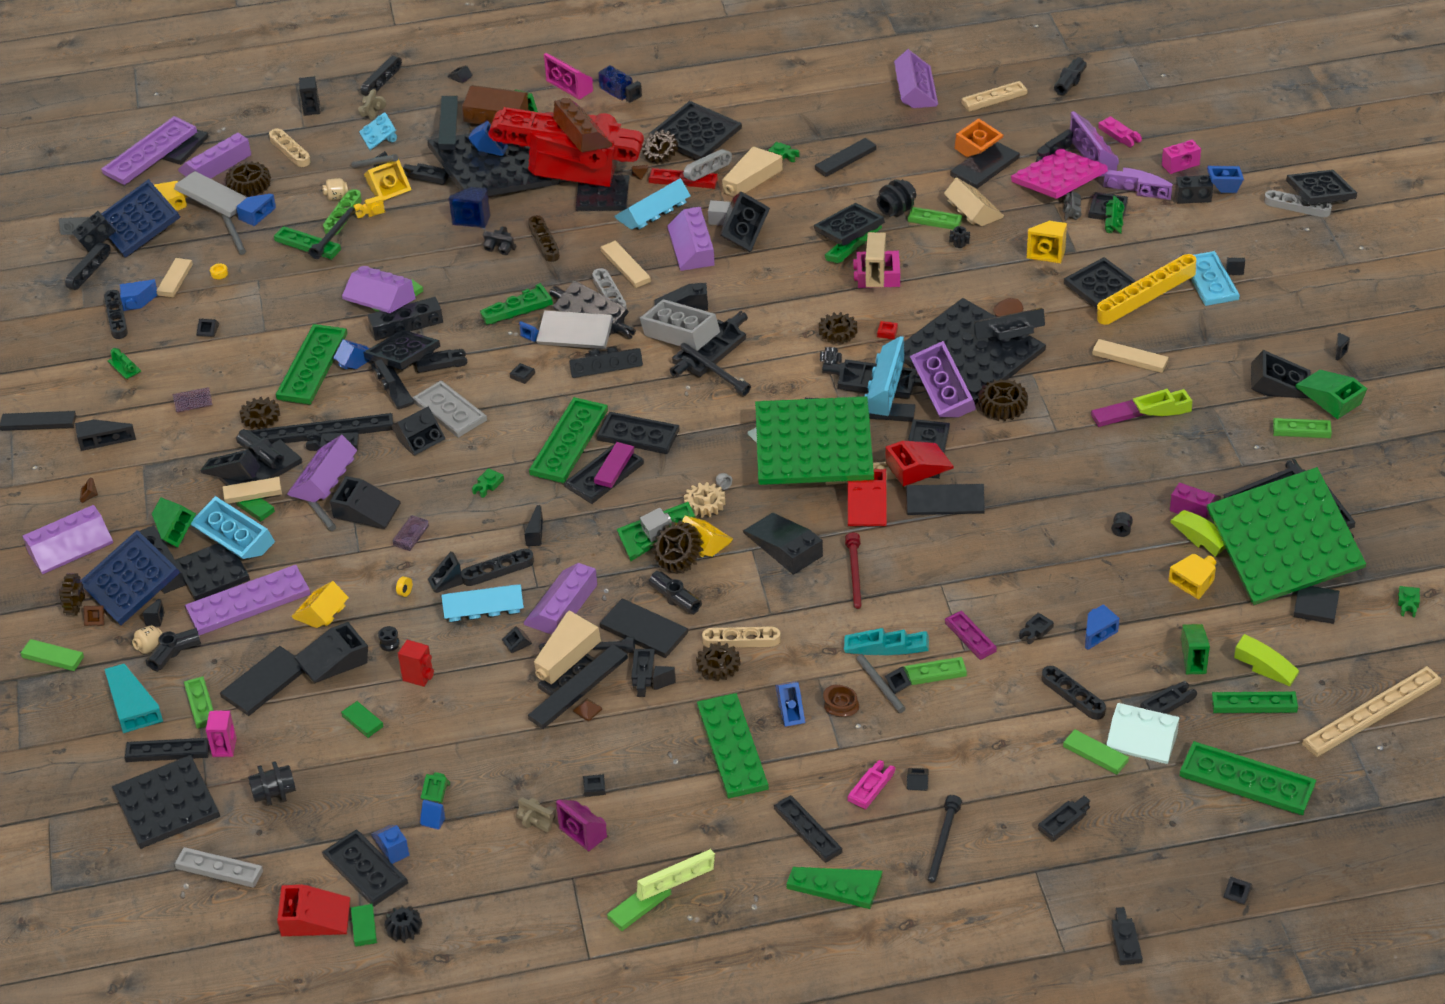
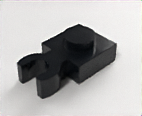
[1019,612,1054,644]

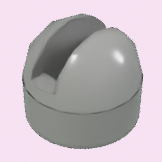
[716,473,732,490]

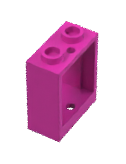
[853,251,900,288]

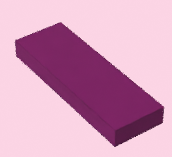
[1091,400,1147,427]
[594,442,634,488]
[945,610,997,660]

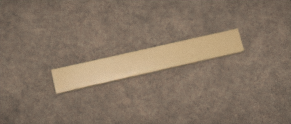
[1303,666,1442,757]

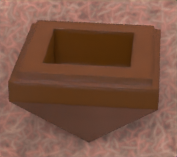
[631,165,648,180]
[80,477,98,503]
[83,605,105,626]
[573,698,602,722]

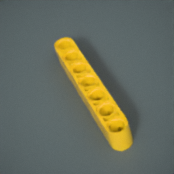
[1097,254,1196,325]

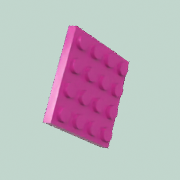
[1011,149,1108,199]

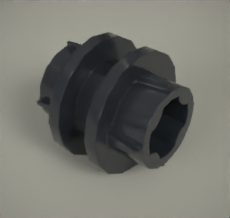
[877,179,916,217]
[248,761,296,806]

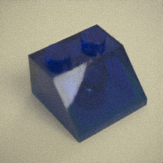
[449,187,491,228]

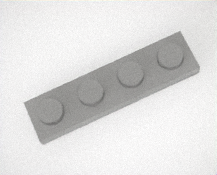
[175,847,263,888]

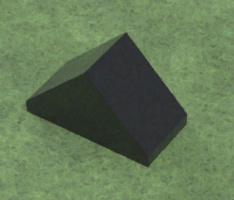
[428,551,463,593]

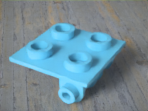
[359,112,397,150]

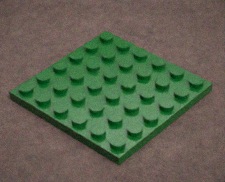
[755,396,874,485]
[1207,467,1366,606]

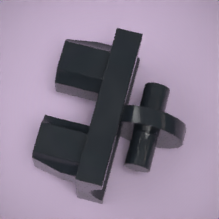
[483,226,517,255]

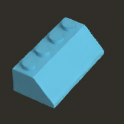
[615,178,690,230]
[865,336,904,416]
[191,496,275,559]
[441,584,524,622]

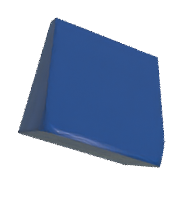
[519,321,539,342]
[420,800,445,829]

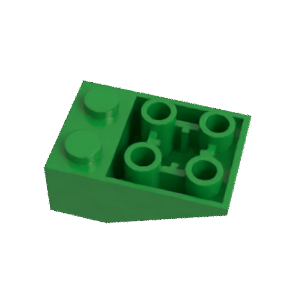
[1295,370,1368,420]

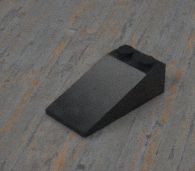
[743,513,823,575]

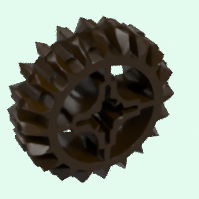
[225,161,271,197]
[978,378,1028,421]
[652,521,704,574]

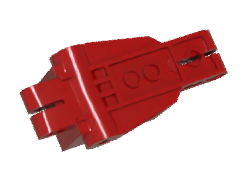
[488,107,644,187]

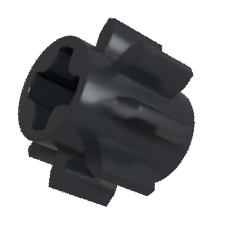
[949,226,970,248]
[820,347,842,364]

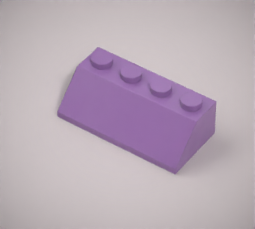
[894,49,938,108]
[1070,111,1119,177]
[178,133,251,179]
[668,207,715,271]
[342,266,416,313]
[910,341,976,417]
[287,434,357,502]
[23,505,113,574]
[524,563,597,635]

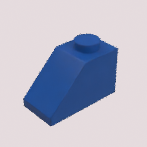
[469,121,508,156]
[1207,166,1244,193]
[236,194,276,226]
[120,279,157,311]
[333,339,370,369]
[1085,604,1120,650]
[775,681,805,727]
[371,825,410,864]

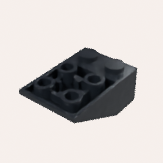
[330,476,401,529]
[294,622,368,683]

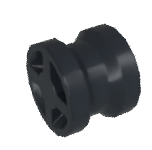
[1111,512,1133,537]
[378,626,400,652]

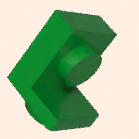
[420,772,450,804]

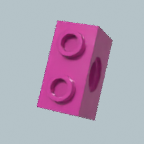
[1162,139,1201,174]
[206,710,237,757]

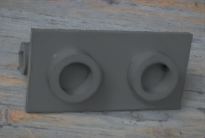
[1063,190,1082,220]
[59,217,89,235]

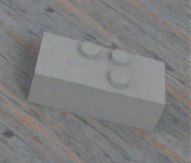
[640,299,720,351]

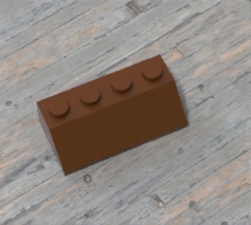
[462,85,528,124]
[553,98,612,152]

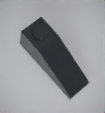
[654,283,708,311]
[75,419,136,451]
[200,450,261,481]

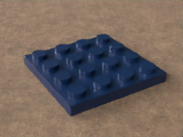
[101,179,181,258]
[80,530,180,626]

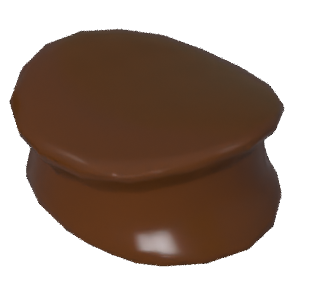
[993,298,1024,317]
[823,685,859,717]

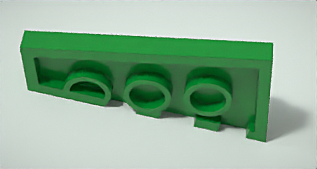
[786,867,883,909]

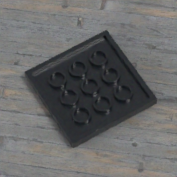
[649,101,742,160]
[112,755,220,849]

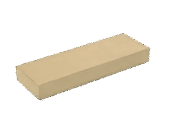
[156,258,193,298]
[223,477,282,504]

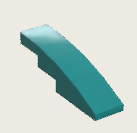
[844,628,929,655]

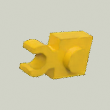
[354,195,385,218]

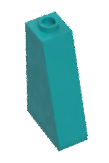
[104,664,163,733]

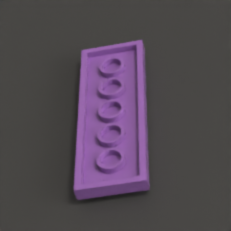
[101,116,197,185]
[185,565,311,636]

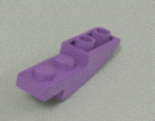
[1104,168,1172,200]

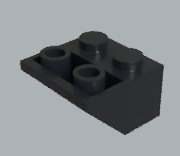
[391,406,446,456]

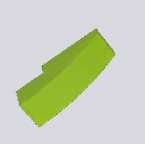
[1133,389,1192,416]
[1170,510,1226,557]
[1234,634,1299,686]

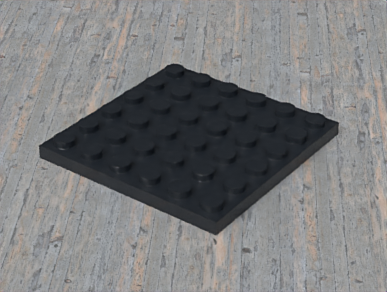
[427,133,560,199]
[904,298,1046,405]

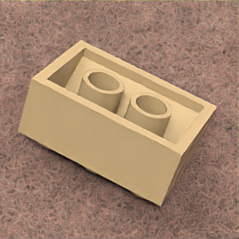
[944,177,1004,226]

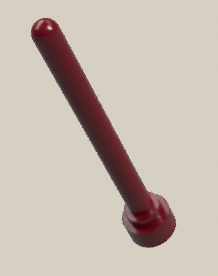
[845,532,862,609]

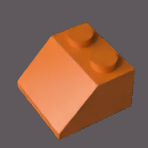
[954,118,1004,157]

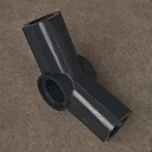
[146,628,201,672]

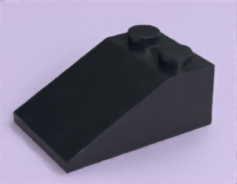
[720,191,770,252]
[1251,350,1311,399]

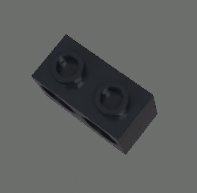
[299,76,320,116]
[1175,175,1213,204]
[72,211,115,252]

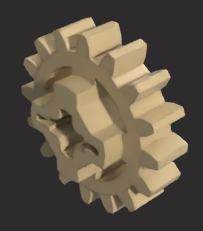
[684,482,726,518]

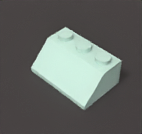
[1107,703,1179,764]

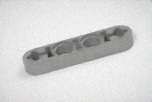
[684,149,732,181]
[1264,190,1332,217]
[592,268,627,308]

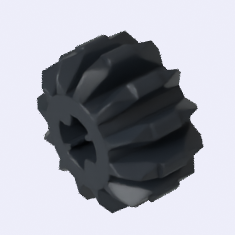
[384,905,422,943]

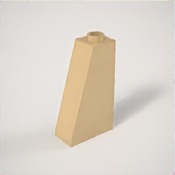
[722,147,783,196]
[866,233,886,287]
[534,610,601,684]

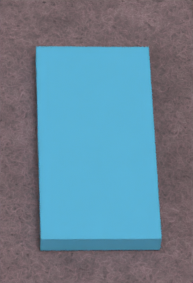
[1190,251,1240,306]

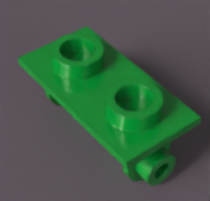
[1105,196,1124,234]
[107,348,142,379]

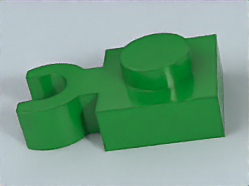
[768,142,800,162]
[472,468,504,498]
[1398,586,1420,618]

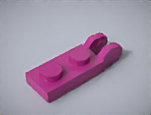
[1098,116,1142,147]
[848,760,895,810]

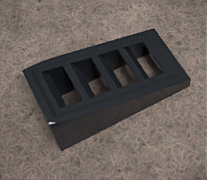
[524,505,543,546]

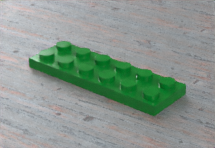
[276,324,348,405]
[529,397,608,483]
[697,693,769,799]
[1179,741,1317,815]

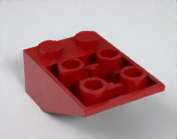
[885,441,954,487]
[848,469,887,526]
[277,884,351,937]

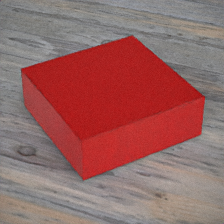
[877,321,898,339]

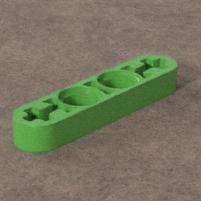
[323,189,362,235]

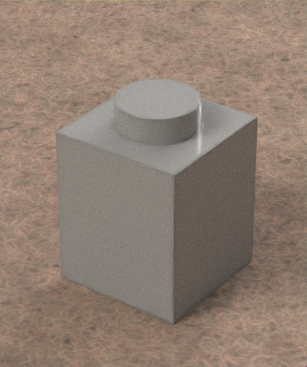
[708,200,731,225]
[640,508,672,542]

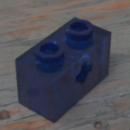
[598,65,633,101]

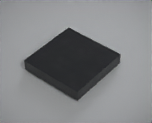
[1088,192,1128,220]
[1293,586,1340,624]

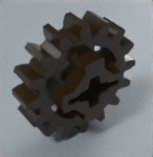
[642,130,678,164]
[819,312,858,344]
[239,397,281,429]
[59,573,85,616]
[696,642,741,681]

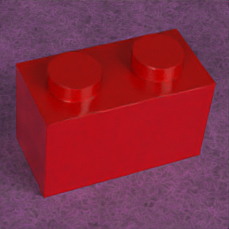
[398,639,434,687]

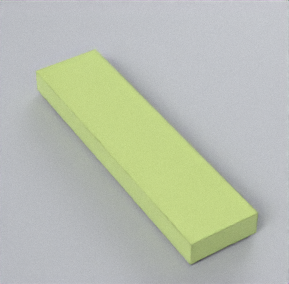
[637,849,715,901]

